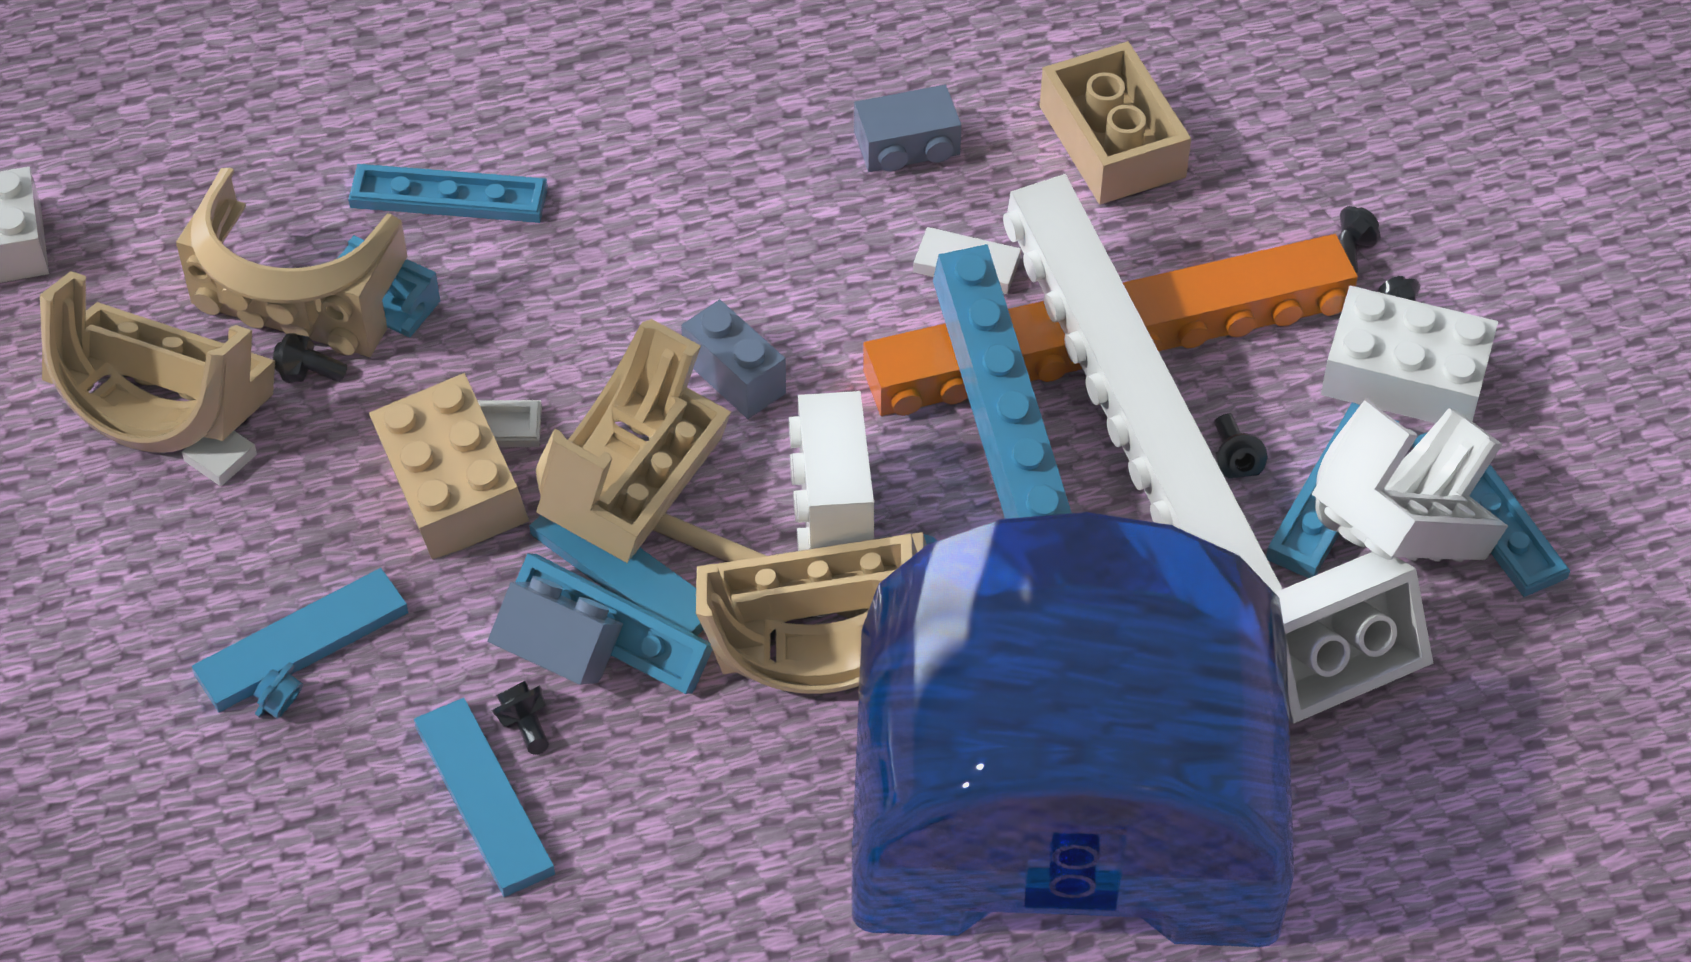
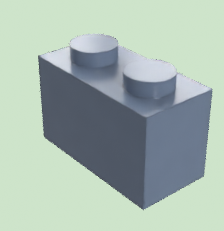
[854,84,962,172]
[681,299,786,419]
[487,576,623,685]

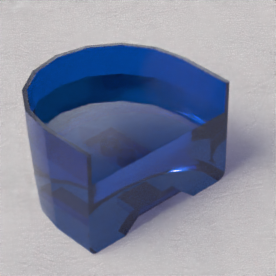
[851,512,1294,947]

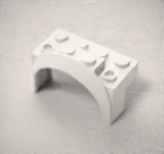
[1312,398,1508,562]

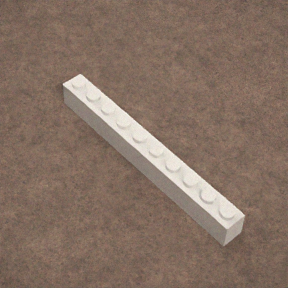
[1003,174,1282,628]

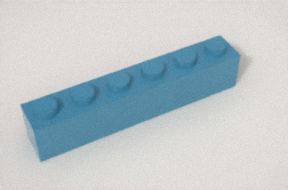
[933,244,1074,554]

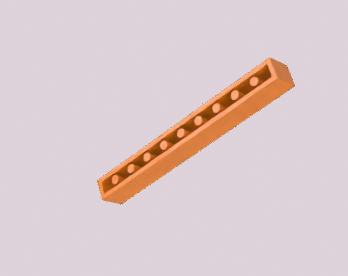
[863,233,1358,416]

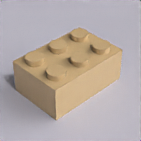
[1040,41,1191,205]
[369,373,529,560]

